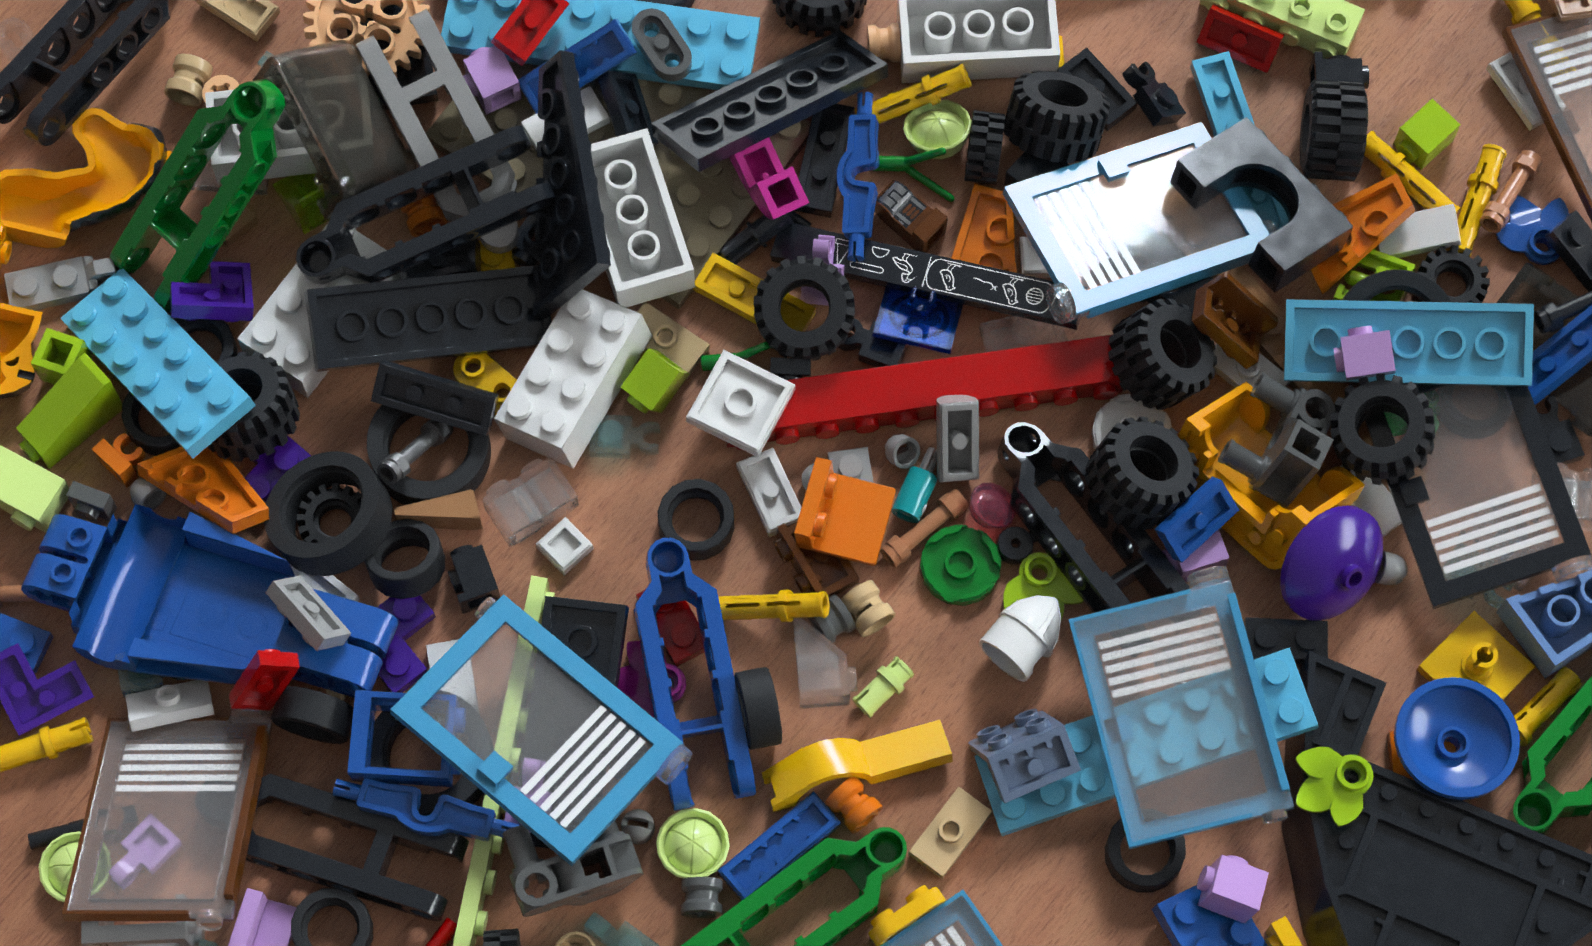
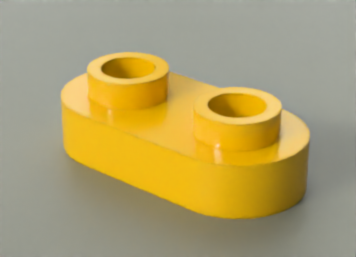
[453,353,517,416]
[868,885,947,946]

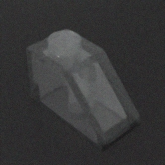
[793,618,857,709]

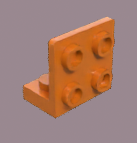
[794,457,896,566]

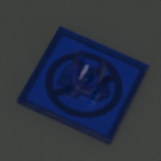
[872,286,963,354]

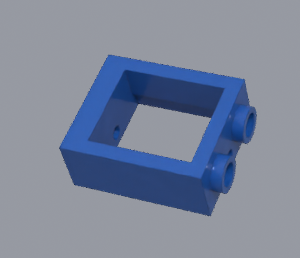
[347,690,466,787]

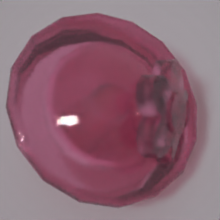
[969,482,1015,529]

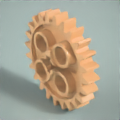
[303,0,430,82]

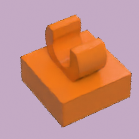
[92,433,146,488]

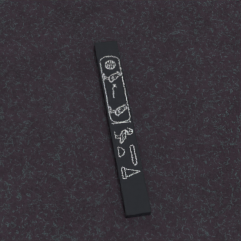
[770,223,1087,330]

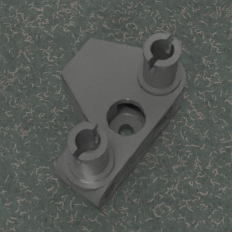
[1218,373,1335,508]
[503,797,644,917]

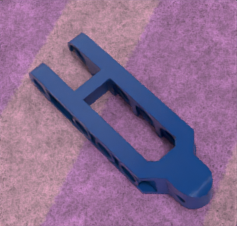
[633,538,756,811]

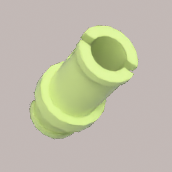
[852,656,914,718]

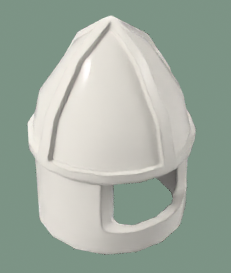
[979,595,1061,682]

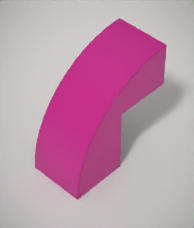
[729,137,809,220]

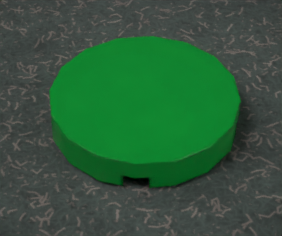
[920,524,1001,606]

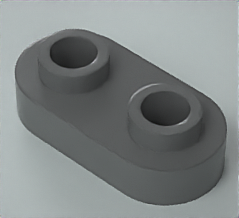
[632,8,692,81]

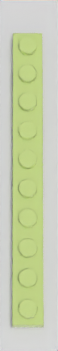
[453,575,555,946]

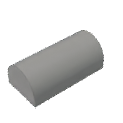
[936,395,979,482]

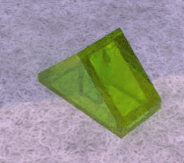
[273,173,335,234]

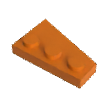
[1311,173,1415,295]
[951,183,1016,273]
[137,447,269,534]

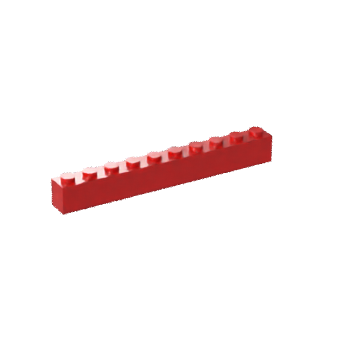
[726,334,1123,450]

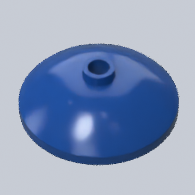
[1394,677,1520,800]

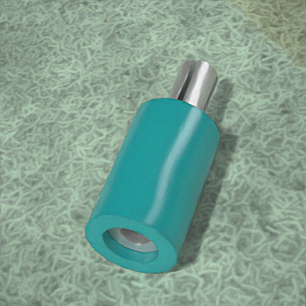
[891,447,937,524]

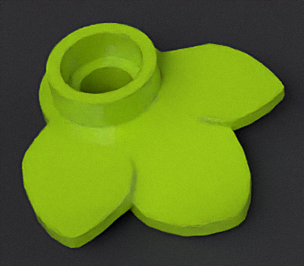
[1003,552,1084,620]
[1296,747,1374,827]

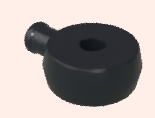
[996,526,1037,565]

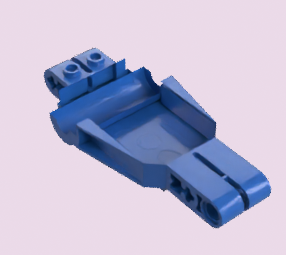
[21,504,399,698]

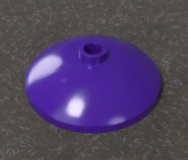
[1280,506,1383,621]

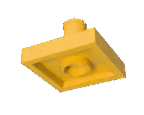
[1417,611,1535,700]

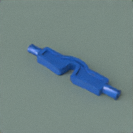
[837,92,879,262]
[333,778,520,841]

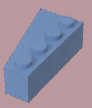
[1496,570,1592,679]

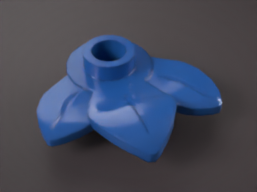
[1495,195,1569,265]

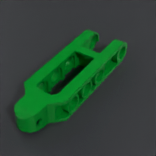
[110,79,285,313]
[1509,676,1592,835]
[681,827,907,946]

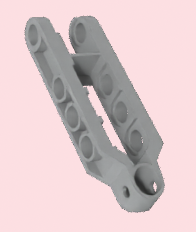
[356,9,520,254]

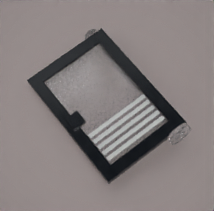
[1365,384,1592,609]

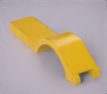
[762,720,953,812]

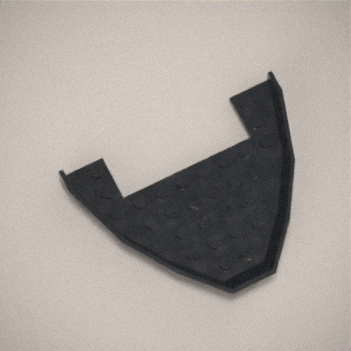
[1281,651,1592,946]

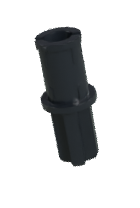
[720,213,794,265]

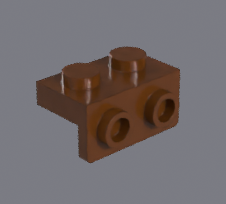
[1192,272,1278,369]
[774,522,859,597]

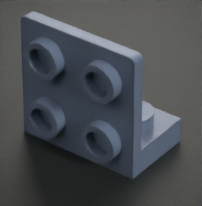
[968,709,1081,803]

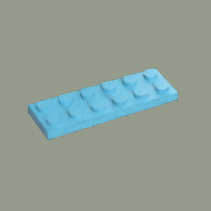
[61,269,256,458]
[1284,299,1534,387]

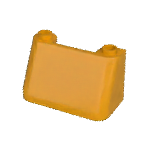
[1178,381,1365,570]

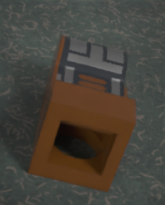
[874,180,948,253]

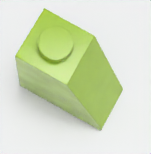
[16,353,122,469]

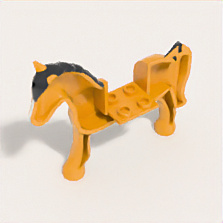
[0,107,172,399]

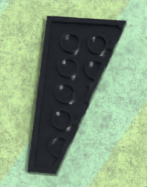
[533,50,611,319]

